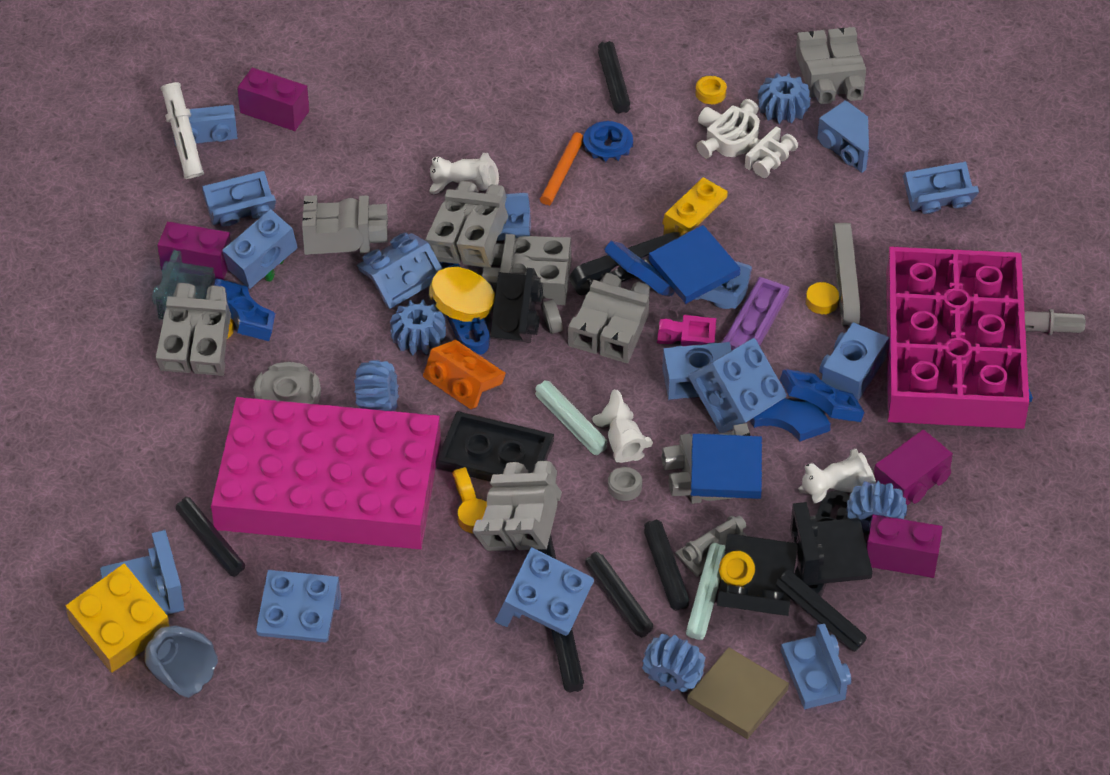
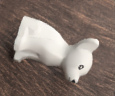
[429,153,499,194]
[592,389,653,463]
[798,449,876,503]

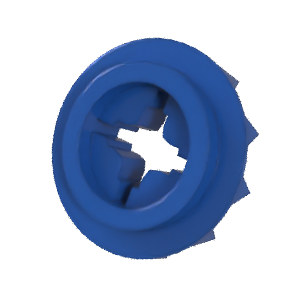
[583,121,633,163]

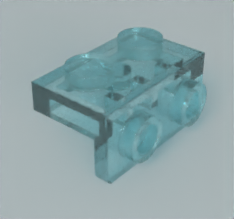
[152,250,215,319]

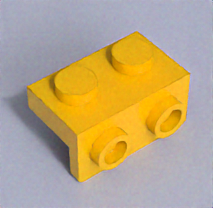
[662,177,728,236]

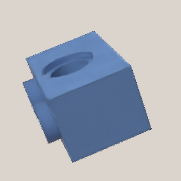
[222,209,298,289]
[819,322,889,401]
[662,342,732,400]

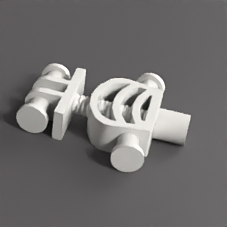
[697,99,798,178]

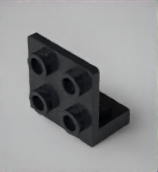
[490,267,544,343]
[790,502,873,585]
[717,534,798,616]

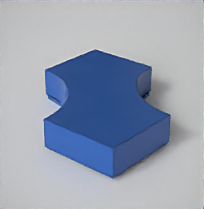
[604,240,675,296]
[214,279,276,341]
[779,369,865,422]
[750,398,831,442]

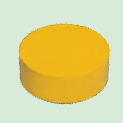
[695,76,727,104]
[806,282,839,314]
[452,467,476,502]
[458,498,487,534]
[719,551,755,586]

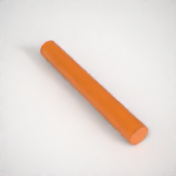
[540,132,583,206]

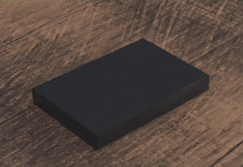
[436,411,554,482]

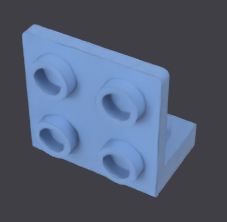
[357,233,442,309]
[688,338,787,433]
[100,530,185,614]
[494,547,594,636]
[256,570,341,642]

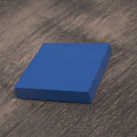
[649,225,740,304]
[691,434,762,499]

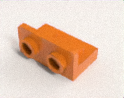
[423,340,506,409]

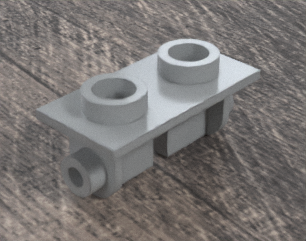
[675,515,747,577]

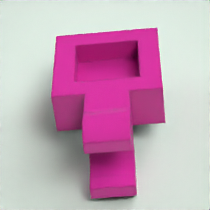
[657,315,716,346]

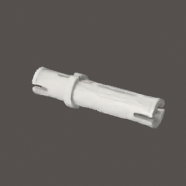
[160,82,204,179]

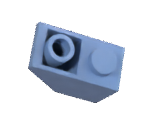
[817,100,869,173]

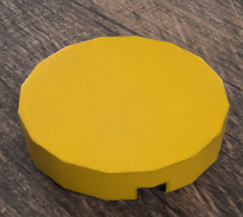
[429,267,495,322]

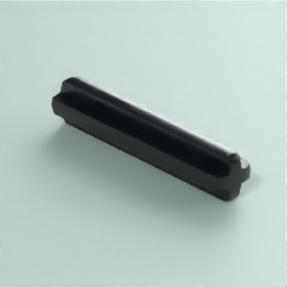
[598,41,630,114]
[176,497,245,577]
[644,519,689,611]
[585,552,653,638]
[776,570,867,652]

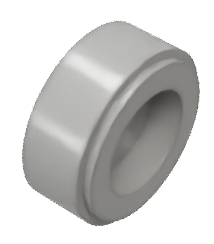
[541,299,563,334]
[608,467,642,501]

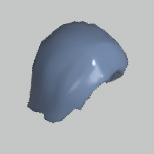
[145,626,218,698]

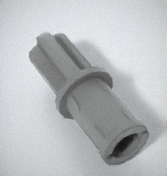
[1024,309,1086,335]

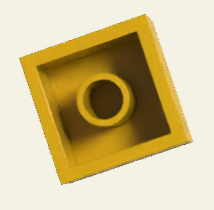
[65,563,169,673]

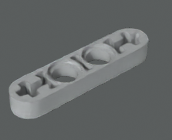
[833,223,860,326]

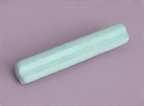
[535,380,607,455]
[686,543,726,640]

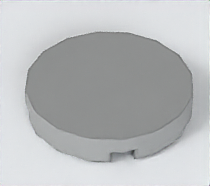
[253,362,321,404]

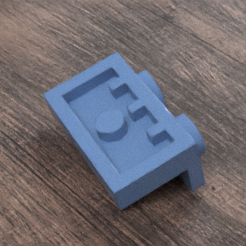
[174,105,238,146]
[781,623,851,709]

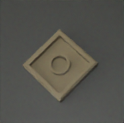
[687,647,789,740]

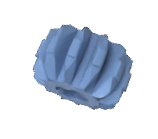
[758,73,811,124]
[390,299,446,356]
[354,360,399,411]
[847,481,907,533]
[642,634,706,692]

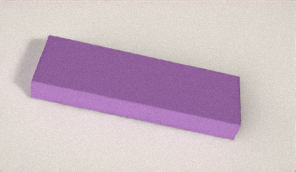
[722,277,789,350]

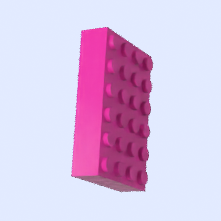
[886,247,1029,429]
[211,397,441,550]

